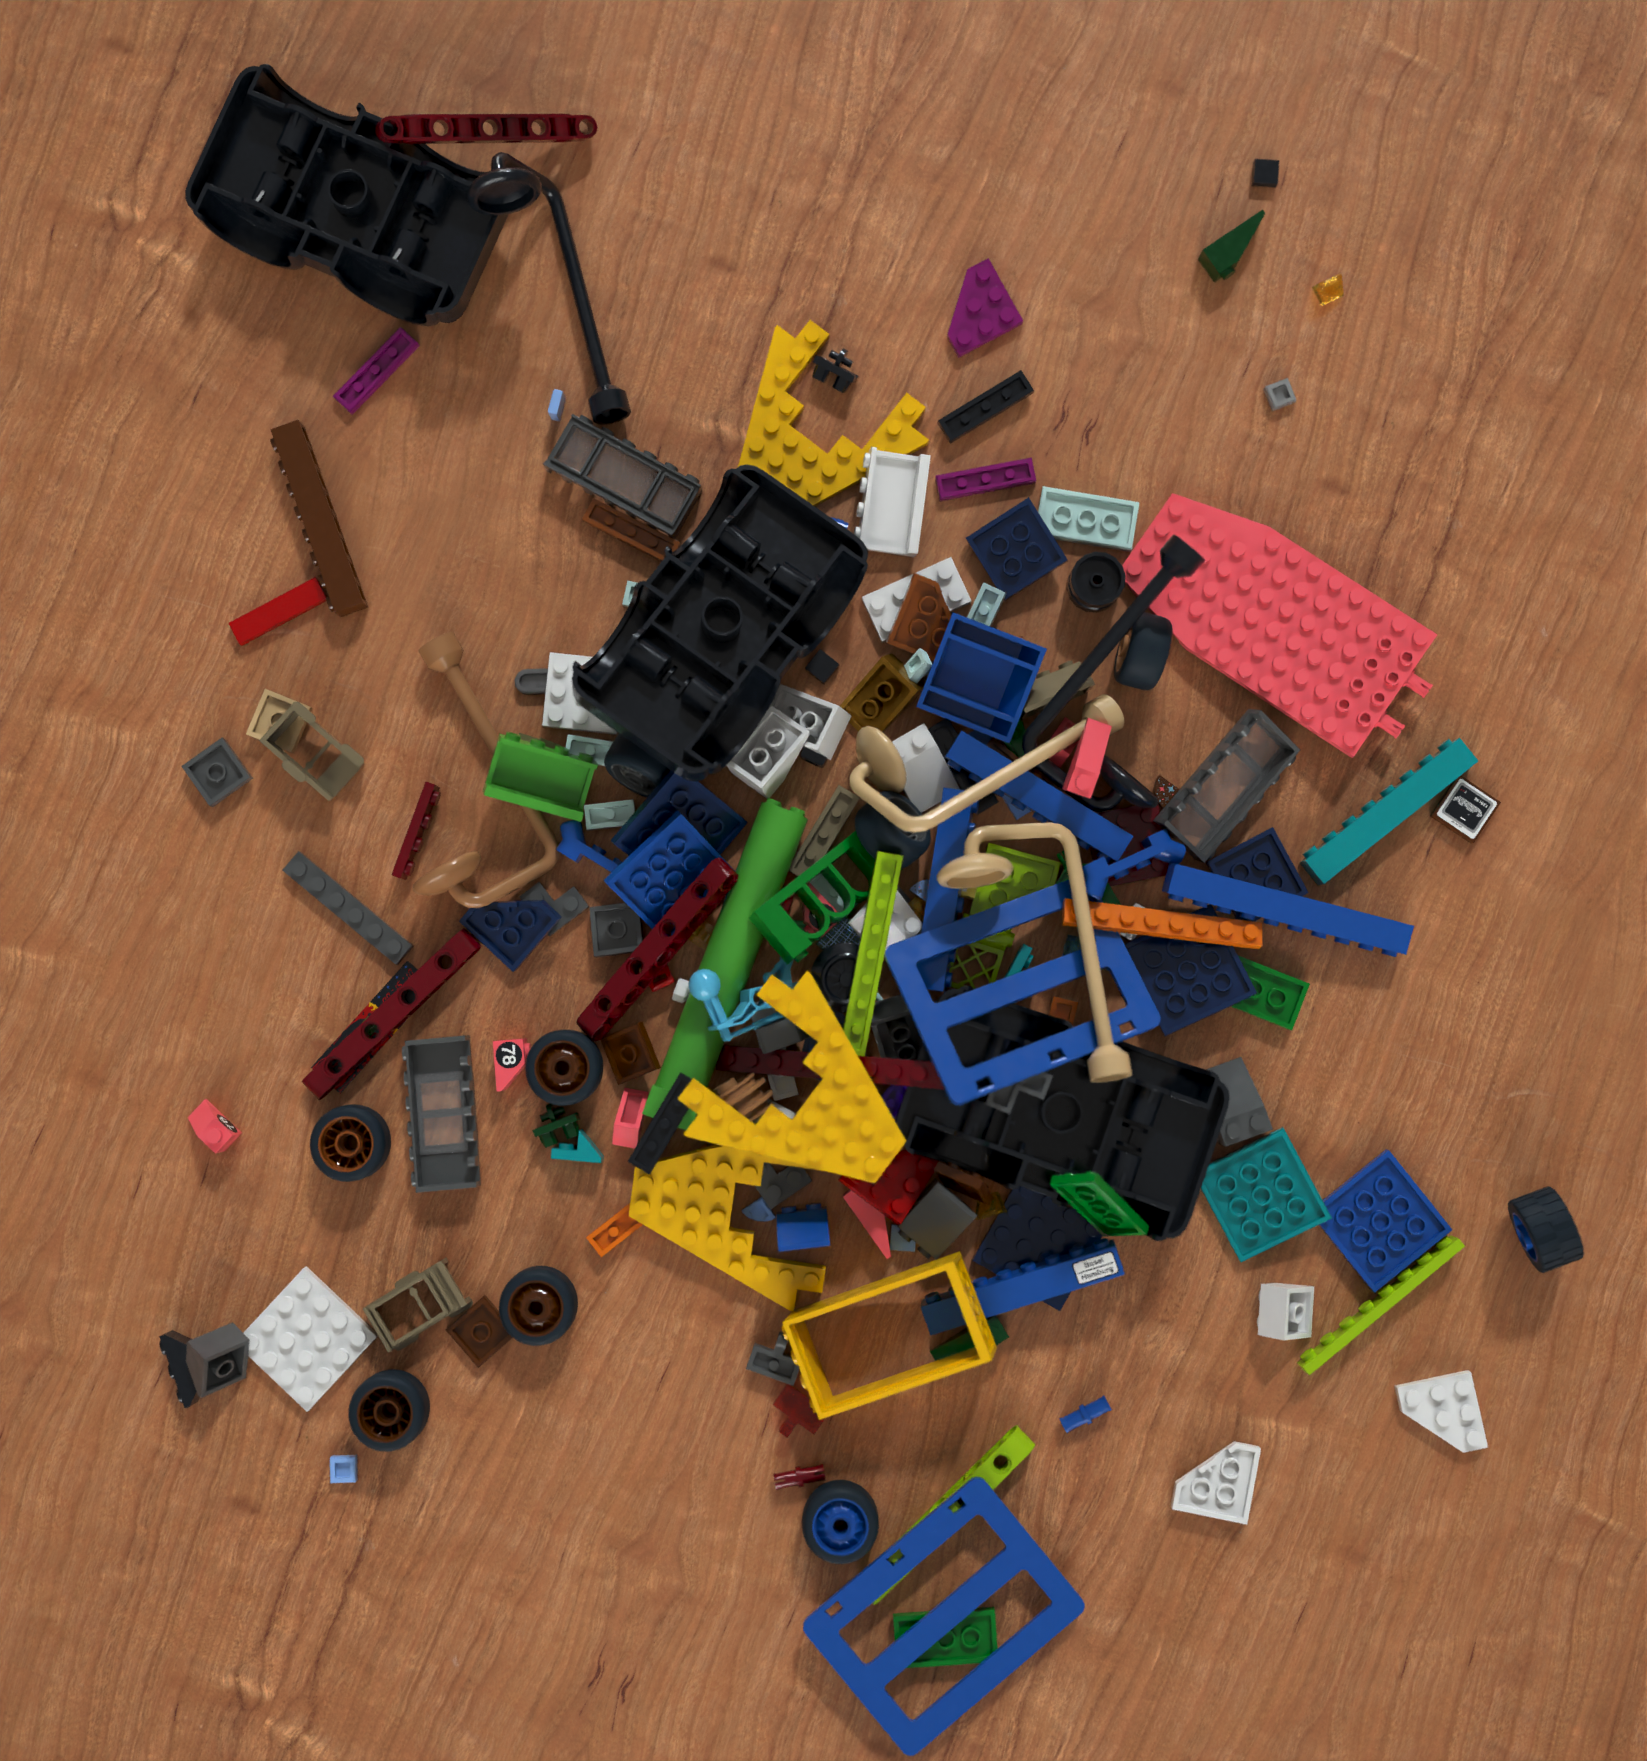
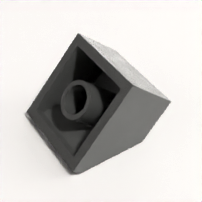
[186,1322,250,1398]

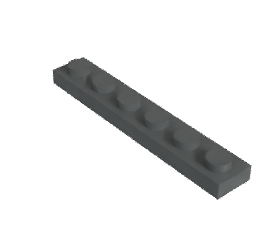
[282,851,414,965]

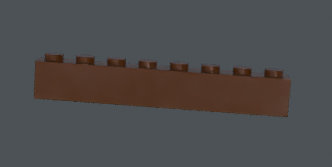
[270,420,368,617]

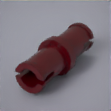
[773,1464,826,1490]

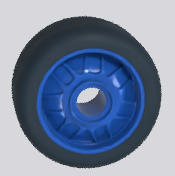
[802,1480,879,1564]

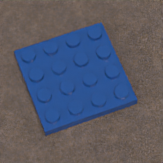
[604,810,735,936]
[1319,1149,1452,1293]

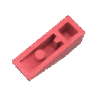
[1062,718,1112,799]
[843,1189,891,1259]

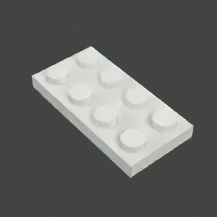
[862,557,971,643]

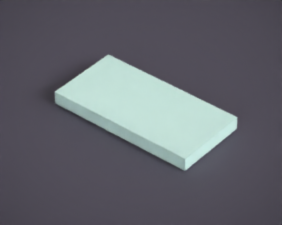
[1038,486,1140,552]

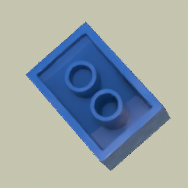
[776,1203,830,1252]

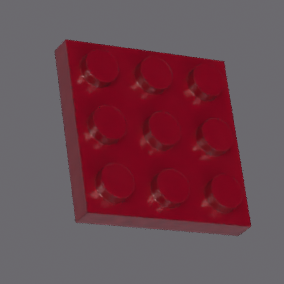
[1090,805,1169,887]

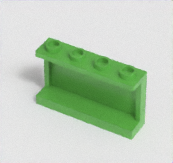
[483,732,598,822]

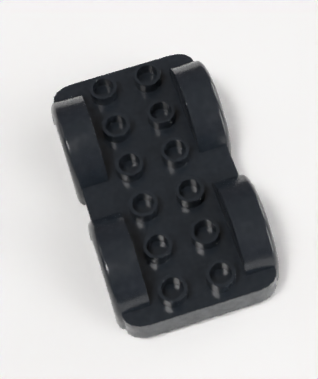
[185,64,509,326]
[572,465,868,781]
[895,986,1230,1241]

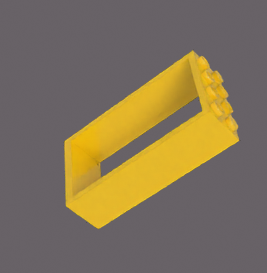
[782,1251,997,1420]

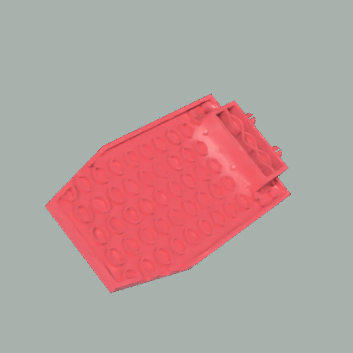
[1122,493,1437,758]

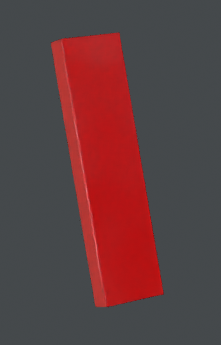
[228,577,328,646]

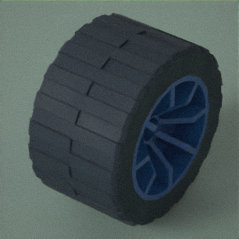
[1508,1186,1584,1273]

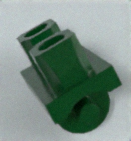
[532,1103,580,1148]

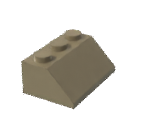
[1020,660,1095,720]

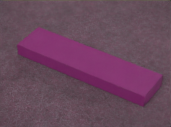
[333,327,420,415]
[935,457,1036,501]

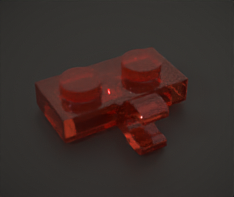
[773,1384,825,1438]

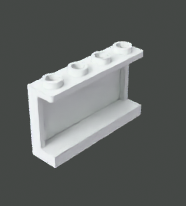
[854,447,931,557]

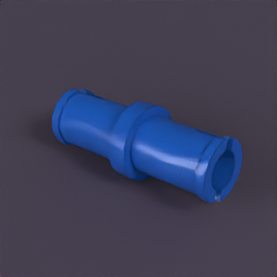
[1059,1395,1112,1433]

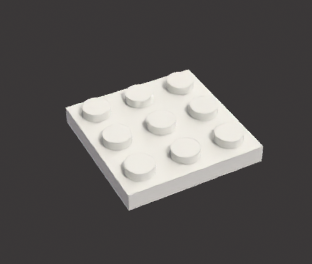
[542,652,617,735]

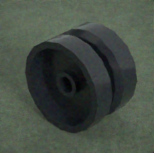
[1067,552,1126,613]

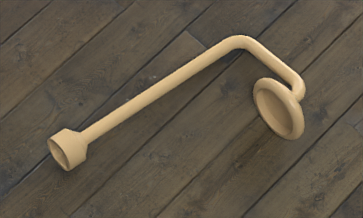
[849,694,1124,832]
[937,822,1132,1083]

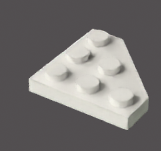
[1394,1370,1488,1453]
[1170,1441,1261,1525]

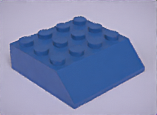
[916,612,1047,743]

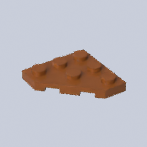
[886,573,951,662]

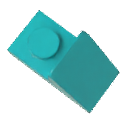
[1004,944,1034,978]
[551,1129,604,1163]

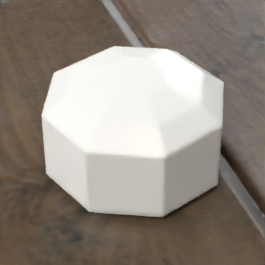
[672,978,690,1003]

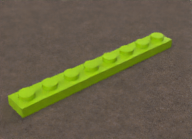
[843,851,903,1056]
[1297,1235,1465,1376]

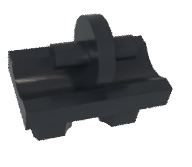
[812,348,859,393]

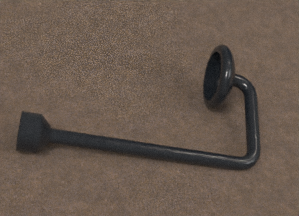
[466,152,631,425]
[1022,534,1205,812]

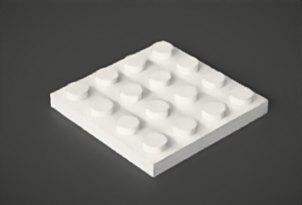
[244,1266,378,1412]

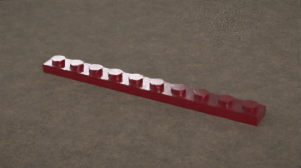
[716,1045,944,1089]

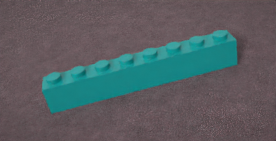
[1299,738,1478,886]

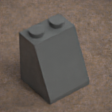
[897,1178,977,1260]

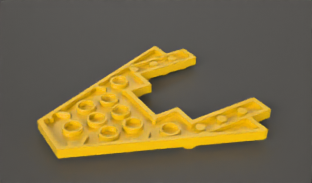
[738,320,929,506]
[678,971,906,1183]
[629,1144,828,1311]

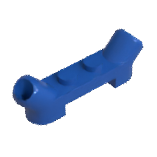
[556,820,622,872]
[1082,829,1186,902]

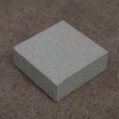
[1263,378,1297,411]

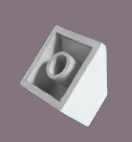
[848,891,923,957]
[1257,1283,1314,1340]

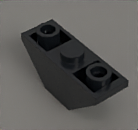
[159,1330,200,1408]

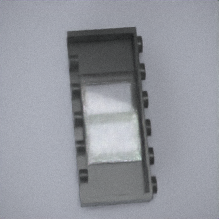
[402,1035,481,1193]

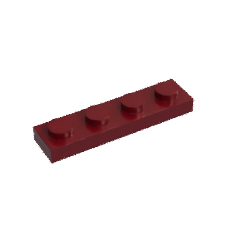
[391,782,441,880]

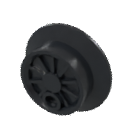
[811,942,881,1012]

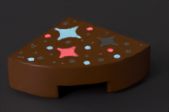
[1154,775,1179,809]

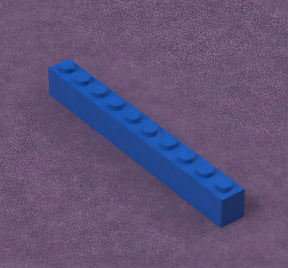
[1162,862,1414,957]

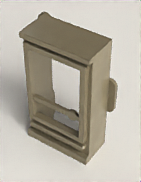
[259,702,364,801]
[363,1258,473,1353]

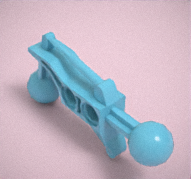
[688,957,799,1042]

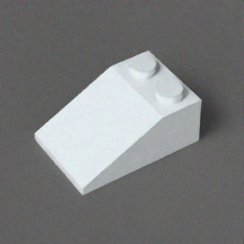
[767,684,851,760]
[727,706,810,799]
[892,723,960,813]

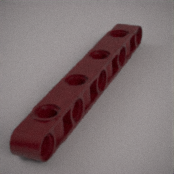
[375,114,598,144]
[576,858,739,1042]
[302,928,482,1100]

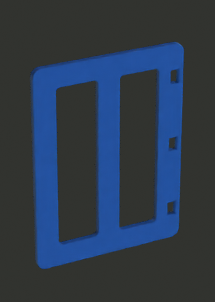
[884,880,1161,1105]
[803,1477,1085,1756]

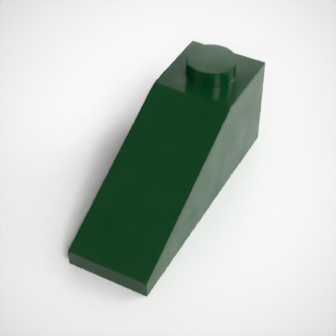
[1198,209,1265,283]
[930,1315,1009,1361]

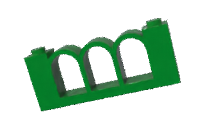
[749,831,903,965]

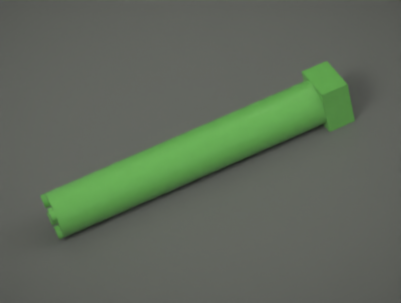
[642,798,808,1130]

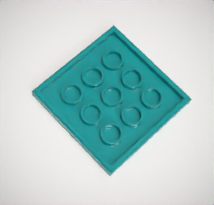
[1201,1127,1332,1263]

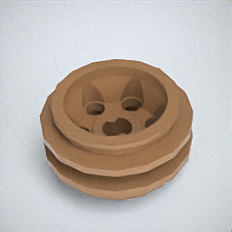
[713,1072,774,1122]

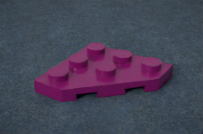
[947,258,1023,358]

